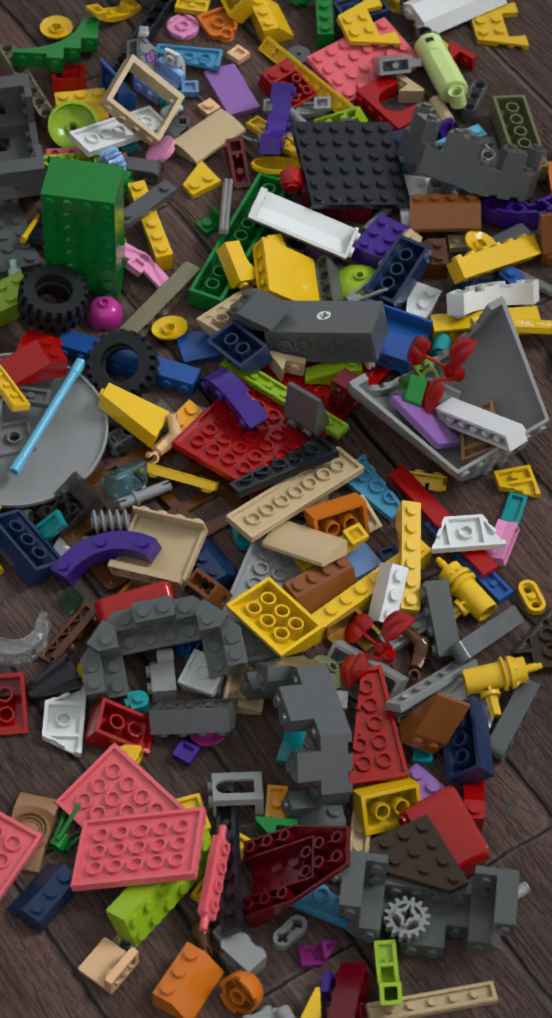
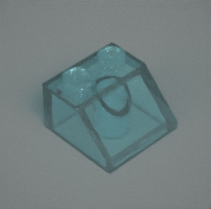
[102,460,147,503]

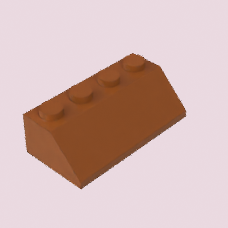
[409,193,481,232]
[281,556,356,614]

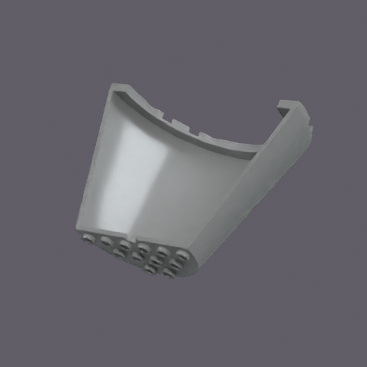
[348,296,550,482]

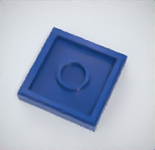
[175,330,220,365]

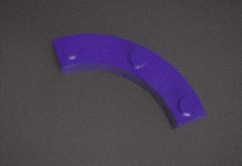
[259,82,297,155]
[480,194,552,228]
[199,367,269,432]
[50,530,162,586]

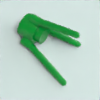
[48,802,81,854]

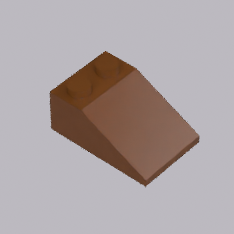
[536,212,552,266]
[399,692,470,754]

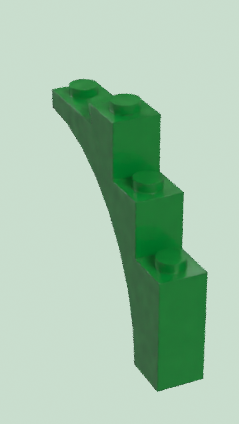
[13,17,99,73]

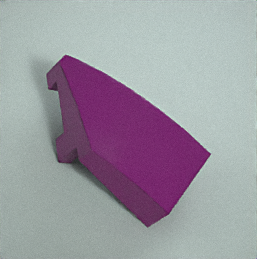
[296,940,339,970]

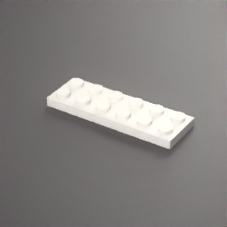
[68,105,163,157]

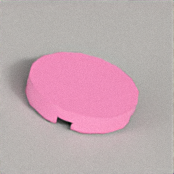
[167,14,199,41]
[146,135,176,163]

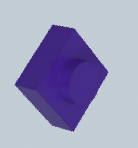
[438,118,455,140]
[172,739,200,767]
[319,971,335,1002]

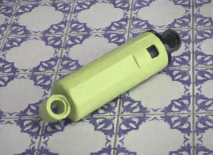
[413,26,468,109]

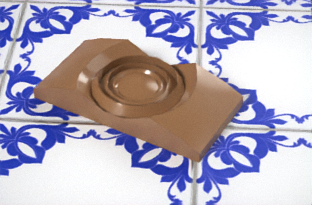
[460,399,498,464]
[11,792,60,875]

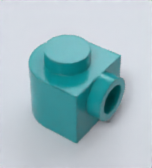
[123,690,149,714]

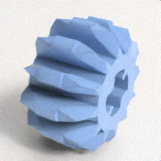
[98,146,127,171]

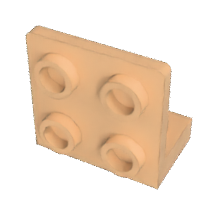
[78,937,139,995]

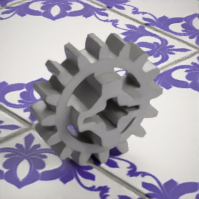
[383,896,431,943]

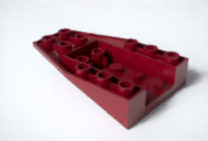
[242,824,351,928]

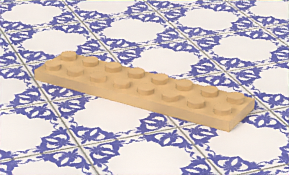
[225,446,365,543]

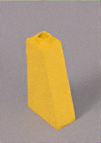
[97,383,170,448]

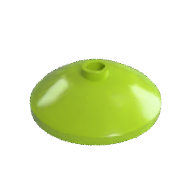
[48,100,99,148]
[339,264,376,301]

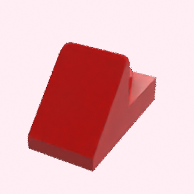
[448,41,477,71]

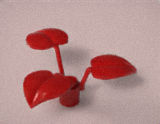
[407,336,478,414]
[340,611,416,689]

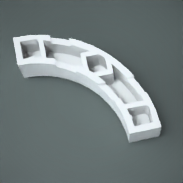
[446,279,540,318]

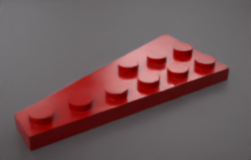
[349,665,409,787]

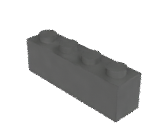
[419,579,460,663]

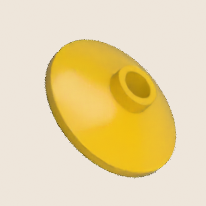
[40,15,73,39]
[465,231,496,252]
[151,316,188,340]

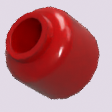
[279,166,303,193]

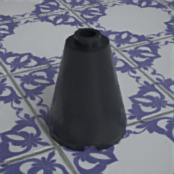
[27,651,84,702]

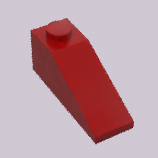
[462,781,485,832]

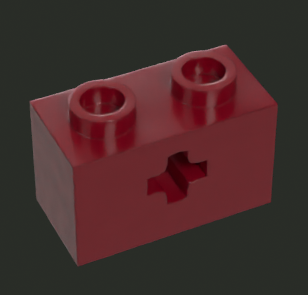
[328,368,358,414]

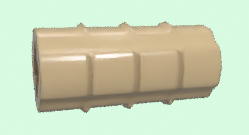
[428,95,455,123]

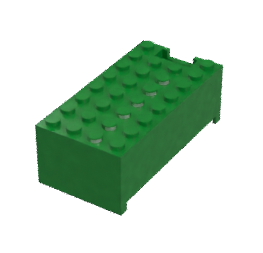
[40,157,127,301]

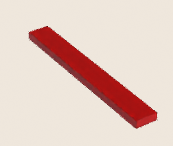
[388,465,499,578]

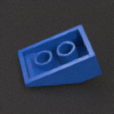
[99,58,137,111]

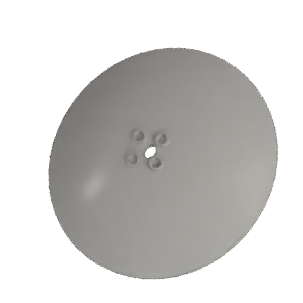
[0,353,108,508]

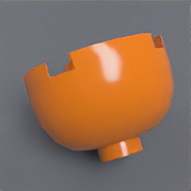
[219,970,264,1016]

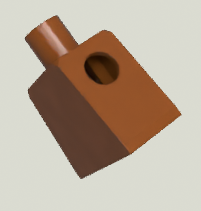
[185,567,232,609]

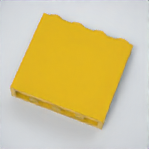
[252,237,320,301]

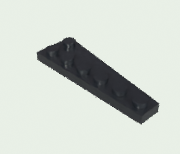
[229,435,339,498]

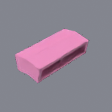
[485,519,520,567]

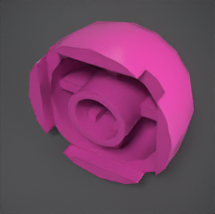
[87,296,123,332]

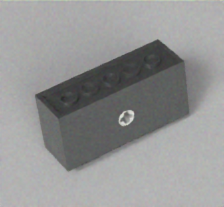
[264,301,389,369]

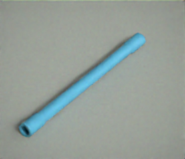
[9,358,86,476]

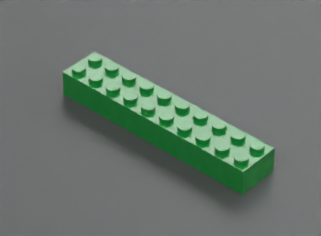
[189,172,291,311]

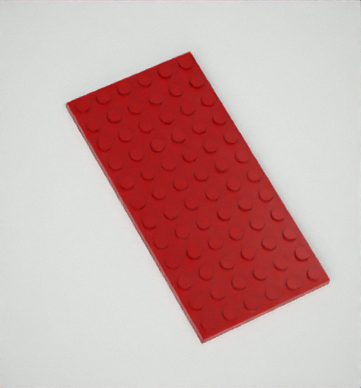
[171,362,392,497]

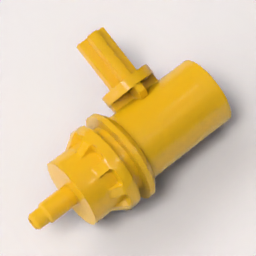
[436,557,497,622]
[461,655,543,718]

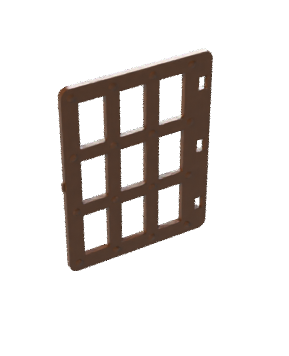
[39,436,247,592]

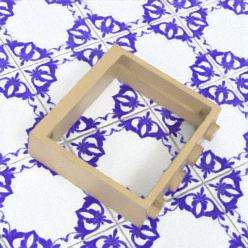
[98,54,185,147]

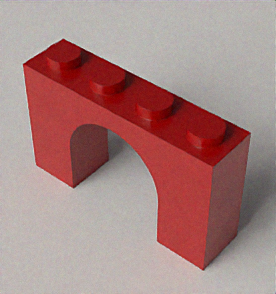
[355,75,420,131]

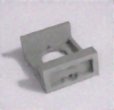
[207,771,264,817]

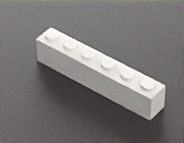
[435,397,528,452]

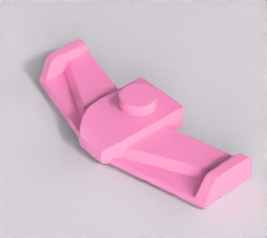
[124,242,169,289]

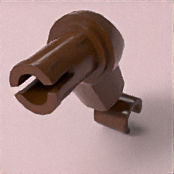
[401,625,429,683]
[191,902,220,956]

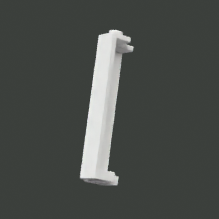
[403,0,507,33]
[248,187,360,261]

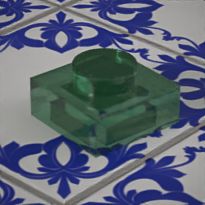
[58,587,84,615]

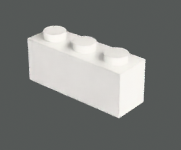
[368,563,409,625]

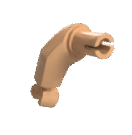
[145,412,183,464]

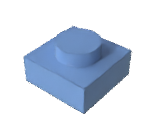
[181,80,199,97]

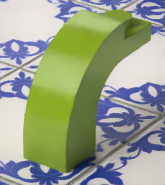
[374,939,403,1006]

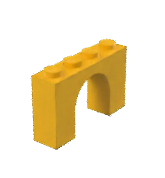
[216,233,286,290]

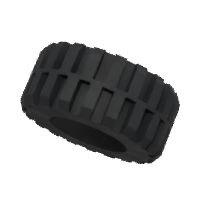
[17,264,88,334]
[85,329,160,398]

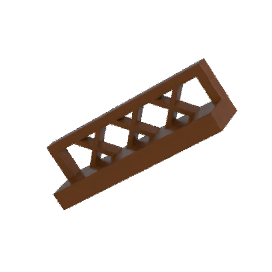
[38,602,99,665]

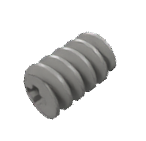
[91,509,130,534]

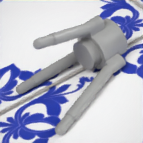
[345,280,388,301]

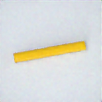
[19,213,40,243]

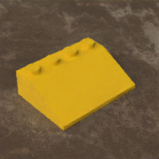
[225,576,324,658]

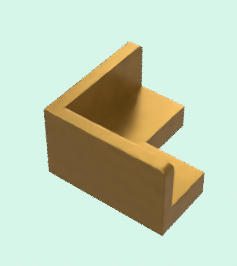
[325,606,381,654]

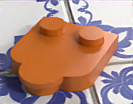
[196,6,238,43]

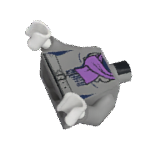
[127,26,159,72]

